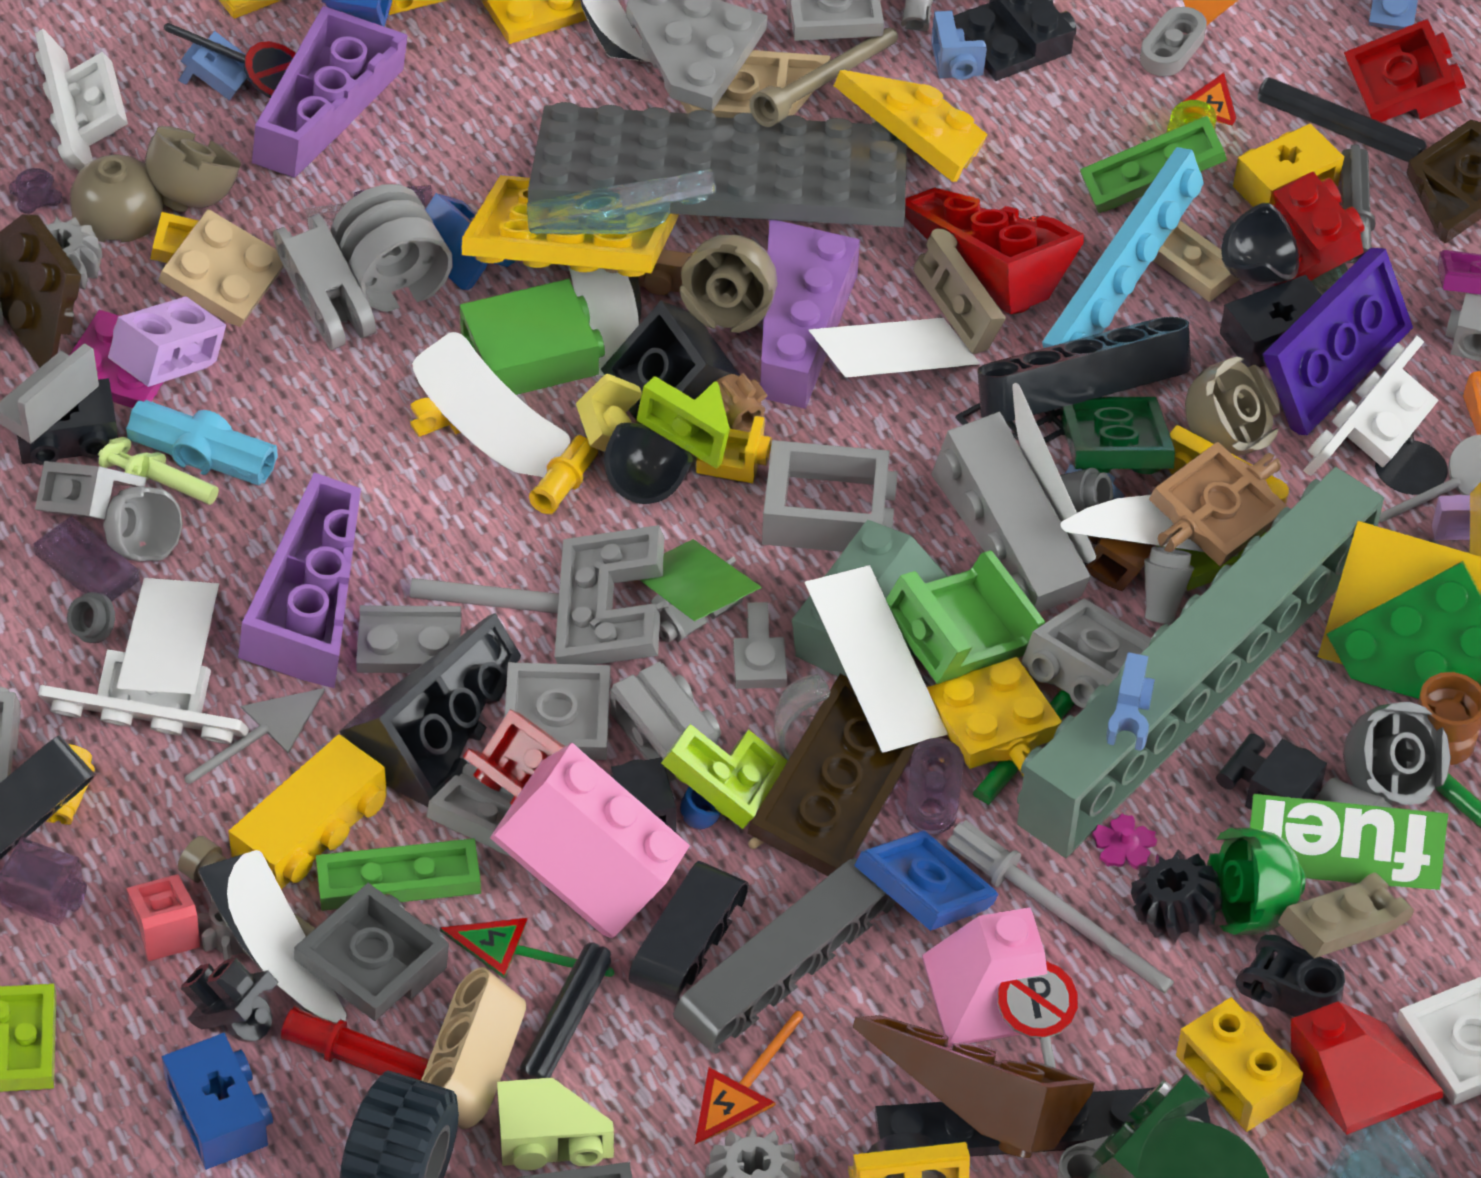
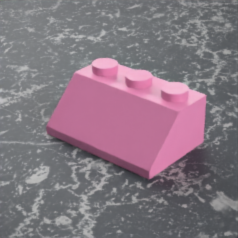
[490,743,690,939]

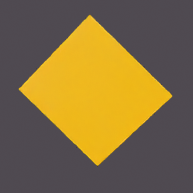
[1317,521,1481,664]

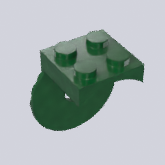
[1088,1074,1269,1178]

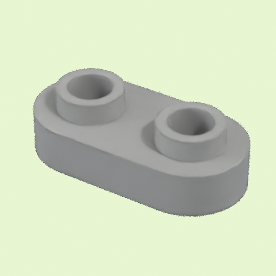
[1140,7,1207,76]

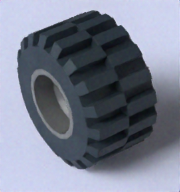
[340,1070,459,1178]

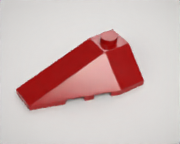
[905,187,1084,314]

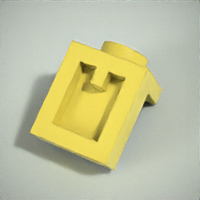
[576,374,642,452]

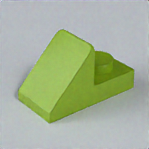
[637,376,730,469]

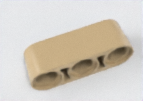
[421,967,526,1129]

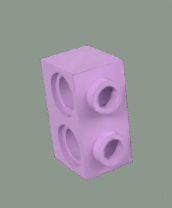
[108,296,226,387]

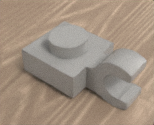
[733,602,787,689]

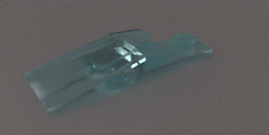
[527,169,716,234]

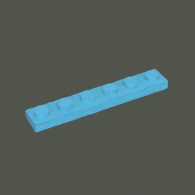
[1042,147,1204,348]

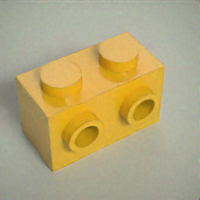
[1176,997,1303,1132]

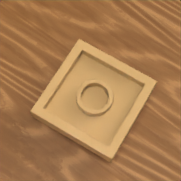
[158,209,284,327]

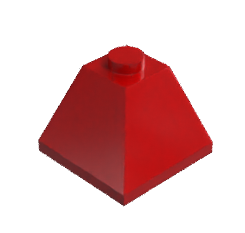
[1291,1001,1443,1135]

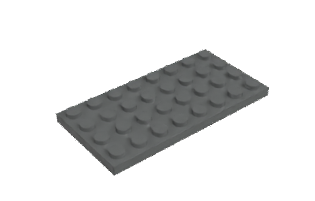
[528,102,907,227]

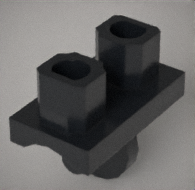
[180,958,278,1042]

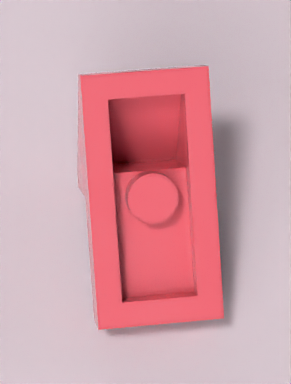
[126,874,200,961]

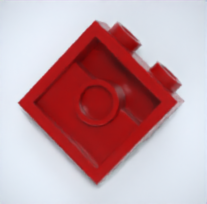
[1344,19,1467,122]
[1273,171,1365,286]

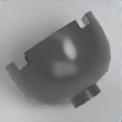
[1343,701,1451,807]

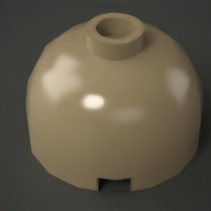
[145,126,241,212]
[70,154,164,243]
[680,235,778,333]
[1185,357,1280,456]

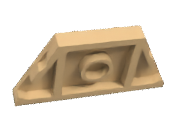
[680,50,831,118]

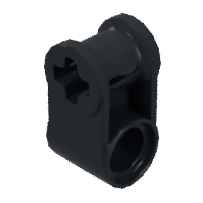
[1235,935,1345,1017]

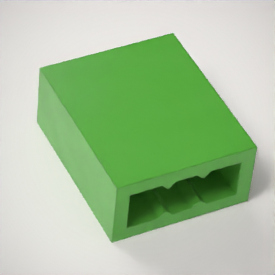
[460,279,605,395]

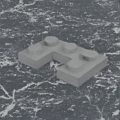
[554,525,665,665]

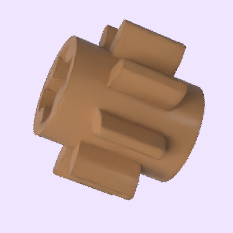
[716,374,768,432]

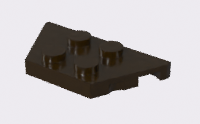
[1406,119,1481,243]
[0,214,81,368]

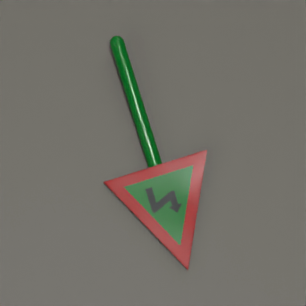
[440,918,615,979]

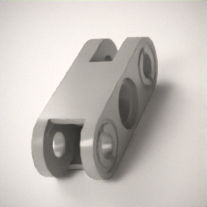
[273,214,376,350]

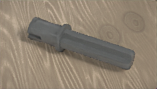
[1341,144,1376,264]

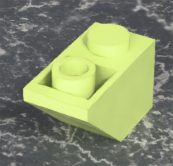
[497,1078,614,1170]

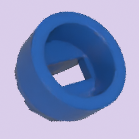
[680,786,721,830]

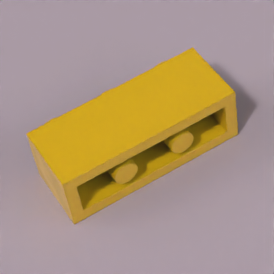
[228,734,387,889]

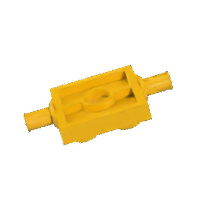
[927,657,1062,777]

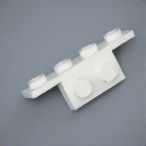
[35,29,128,171]
[1303,336,1439,476]
[38,649,249,744]

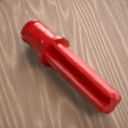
[281,1006,429,1080]

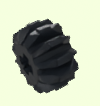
[1131,849,1223,943]

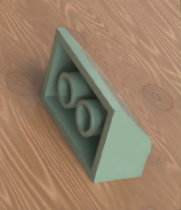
[792,519,948,676]

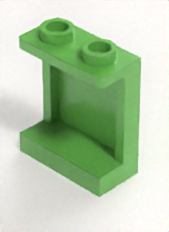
[886,550,1045,684]

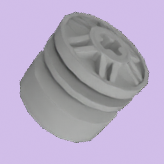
[330,184,452,312]

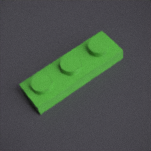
[1080,115,1227,213]
[316,838,481,911]

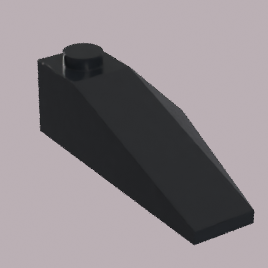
[339,613,521,807]

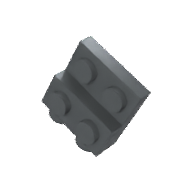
[294,883,449,1021]

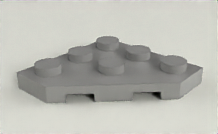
[626,0,767,111]

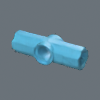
[126,400,278,486]

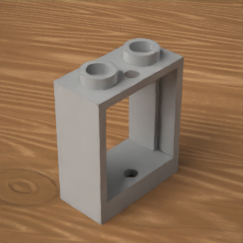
[762,440,898,552]

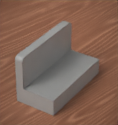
[0,344,99,444]
[35,461,147,520]

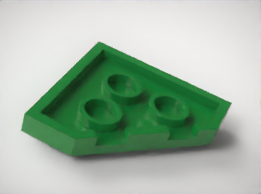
[1326,561,1481,699]

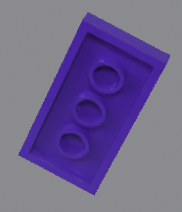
[1263,248,1413,435]

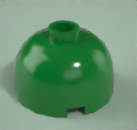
[1207,828,1306,935]

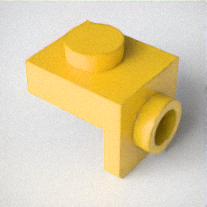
[696,416,772,484]

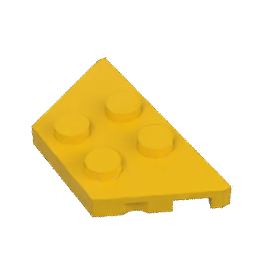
[833,70,988,182]

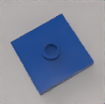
[854,830,999,931]

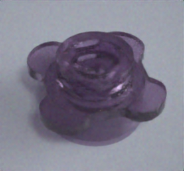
[9,168,62,214]

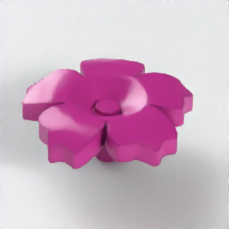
[1092,813,1157,869]

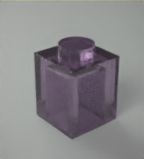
[0,838,87,926]

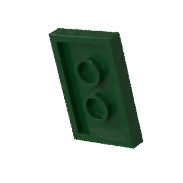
[1060,397,1175,474]

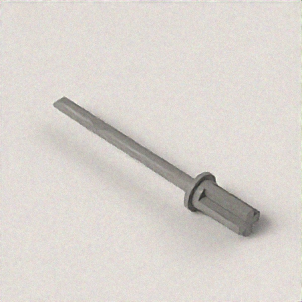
[947,820,1174,994]

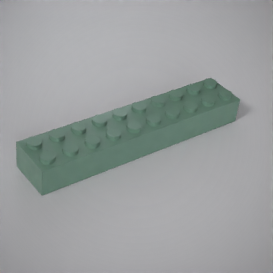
[1017,466,1385,859]

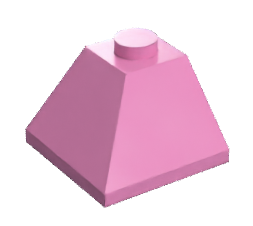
[922,907,1047,1047]

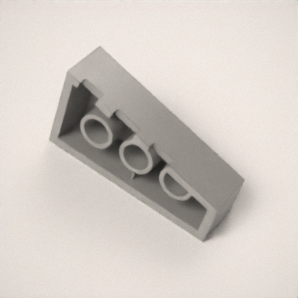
[931,412,1091,613]

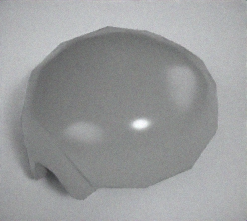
[103,486,183,562]

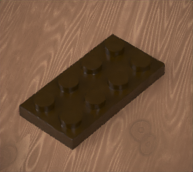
[747,673,920,876]

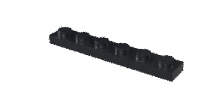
[875,1085,1211,1157]

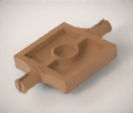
[1149,441,1288,567]

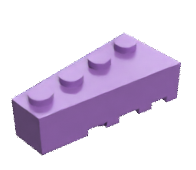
[238,472,361,688]

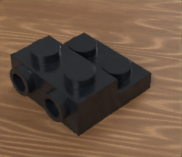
[953,0,1076,81]

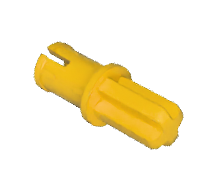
[529,435,598,514]

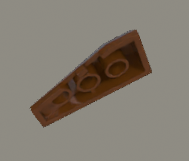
[853,1015,1095,1158]

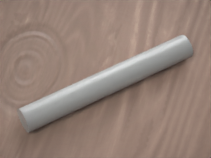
[410,578,559,614]

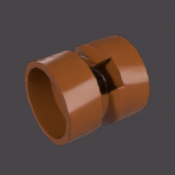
[1418,672,1481,765]

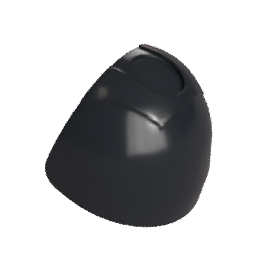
[1221,203,1299,285]
[604,423,693,504]

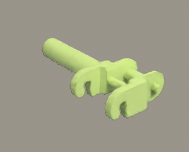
[98,437,219,505]

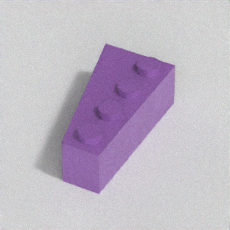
[252,6,408,178]
[760,220,860,409]

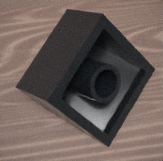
[600,301,740,424]

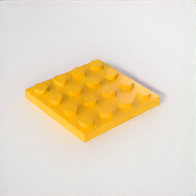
[462,175,679,277]

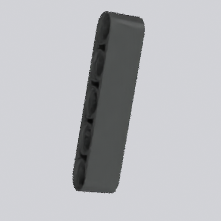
[673,858,896,1054]

